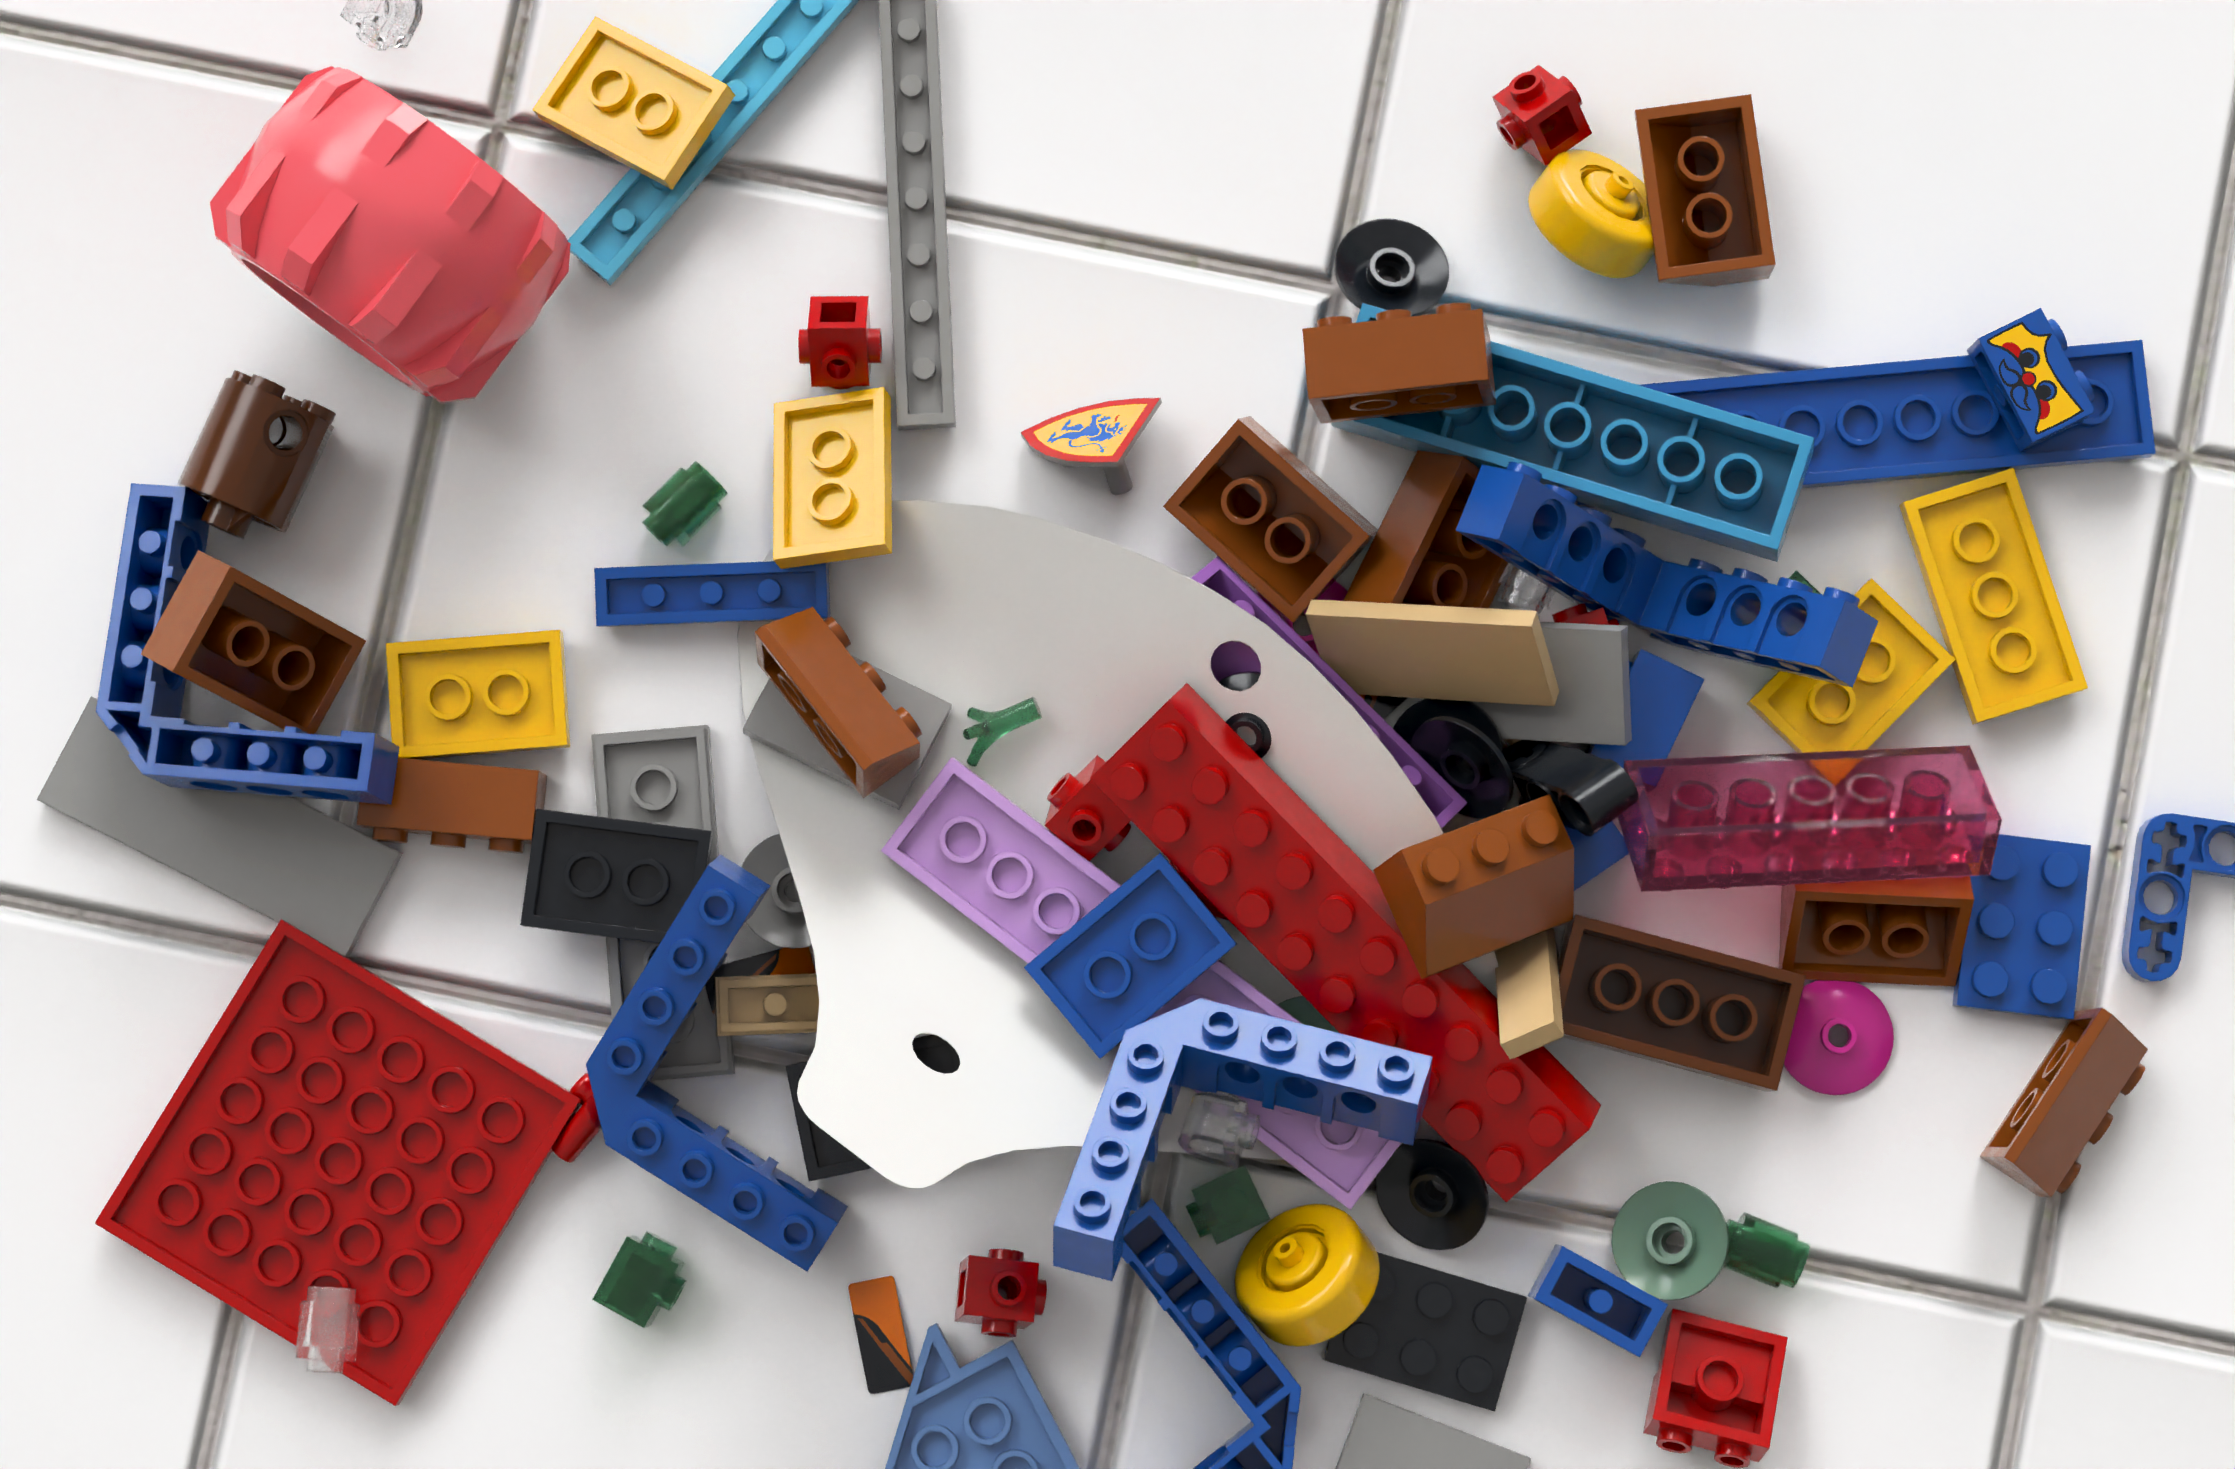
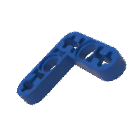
[2122,813,2235,982]

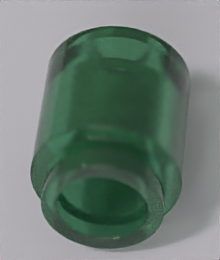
[642,461,728,547]
[1723,1212,1810,1288]

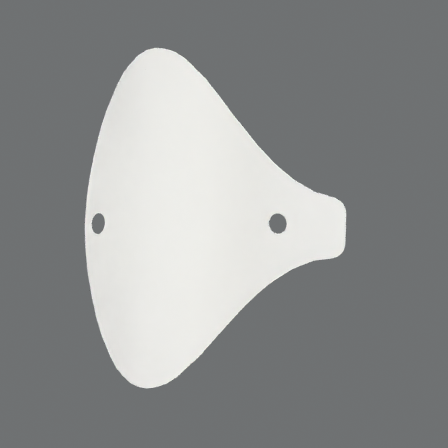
[737,500,1499,1189]

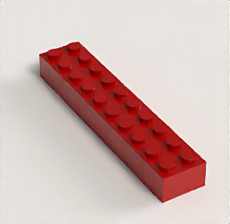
[1090,683,1601,1202]

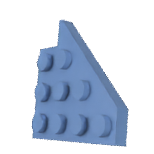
[885,1323,1081,1469]

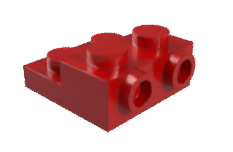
[1643,1308,1788,1468]

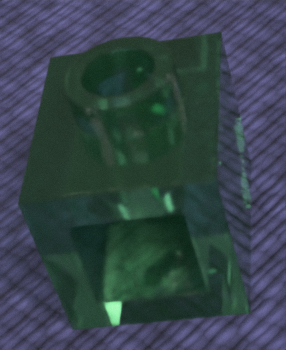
[1185,1165,1270,1245]
[592,1231,687,1328]

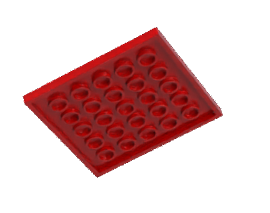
[95,919,582,1406]

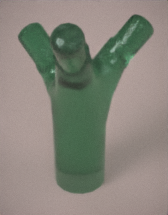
[963,697,1042,767]

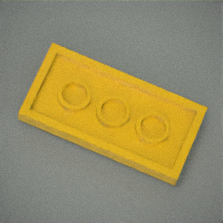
[1899,468,2088,725]

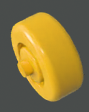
[1528,149,1654,279]
[1235,1204,1380,1347]

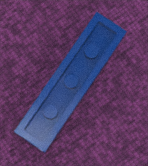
[594,561,830,627]

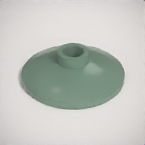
[1611,1181,1729,1300]

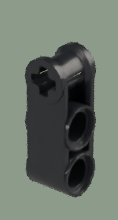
[1504,740,1639,836]

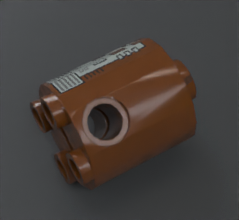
[177,370,336,539]

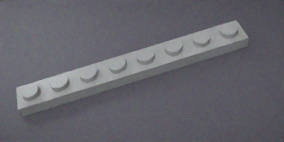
[879,0,956,430]

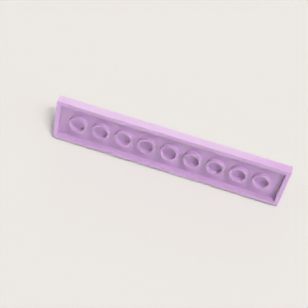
[881,757,1401,1210]

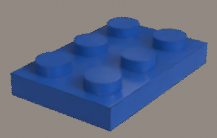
[1952,831,2091,1020]
[1024,853,1237,1059]

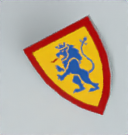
[1020,398,1162,495]

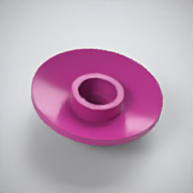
[1784,980,1894,1095]

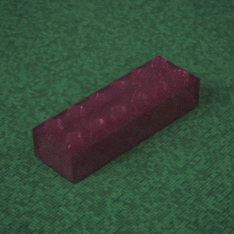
[1617,745,2002,892]

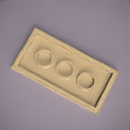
[1305,599,1559,706]

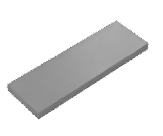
[37,696,403,957]
[591,725,735,1081]

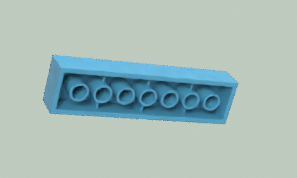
[1331,303,1814,562]

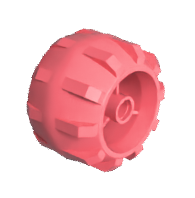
[210,66,571,404]

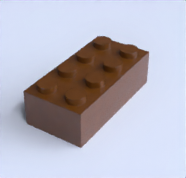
[1557,914,1806,1092]

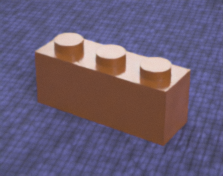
[356,758,547,854]

